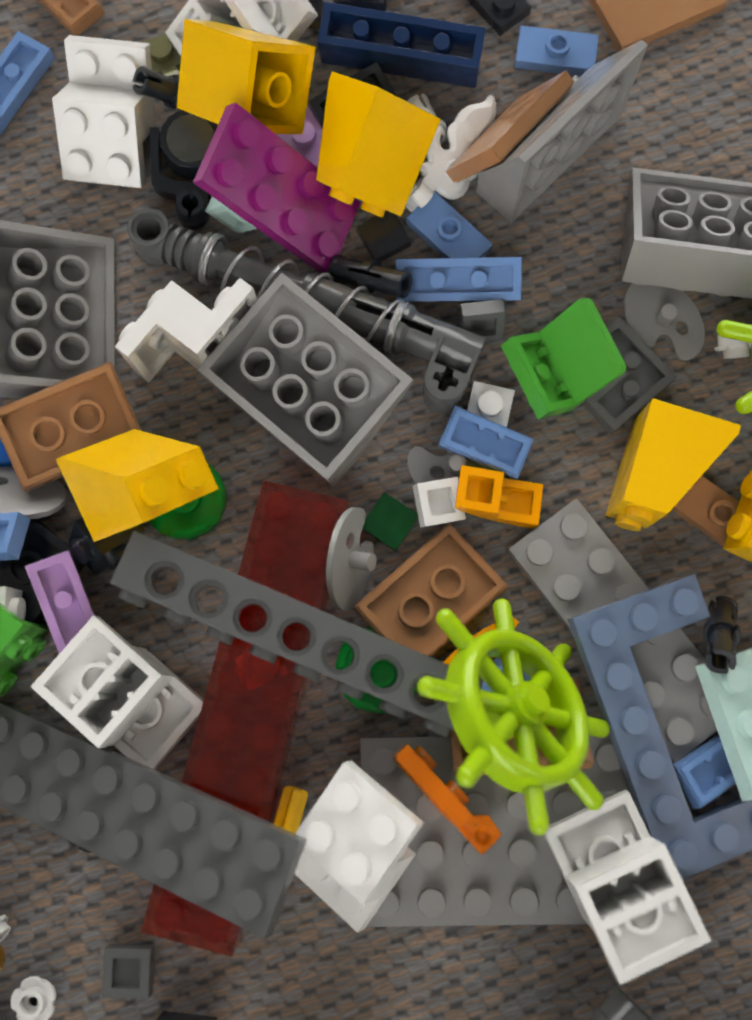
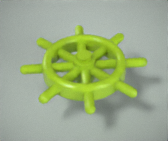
[417,599,610,835]

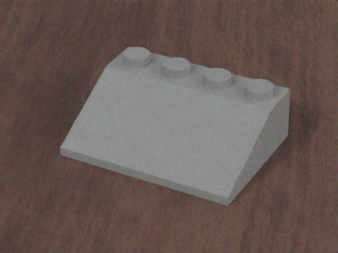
[476,40,648,223]
[621,167,752,299]
[0,220,115,399]
[197,272,414,488]

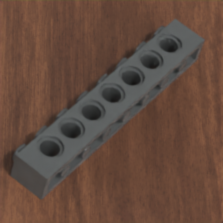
[110,530,484,737]

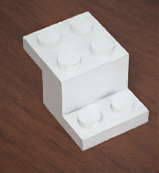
[165,0,318,56]
[52,35,156,188]
[115,278,258,383]
[30,615,210,770]
[294,761,424,933]
[544,790,711,985]

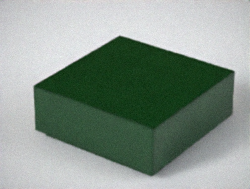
[362,492,418,552]

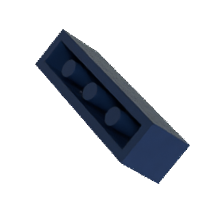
[317,1,486,88]

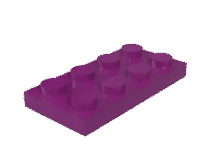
[193,102,361,273]

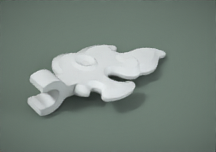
[406,95,496,212]

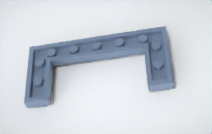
[567,574,752,879]

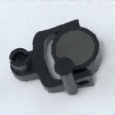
[150,110,217,230]

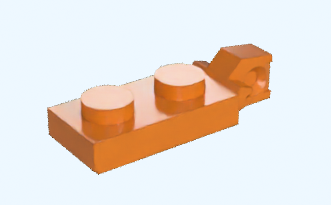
[392,744,502,855]

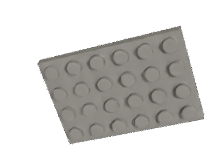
[360,734,632,927]

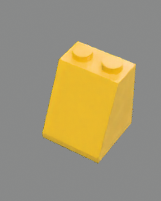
[177,19,316,134]
[316,71,441,218]
[605,398,741,531]
[56,429,219,542]

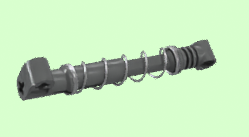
[127,208,487,414]

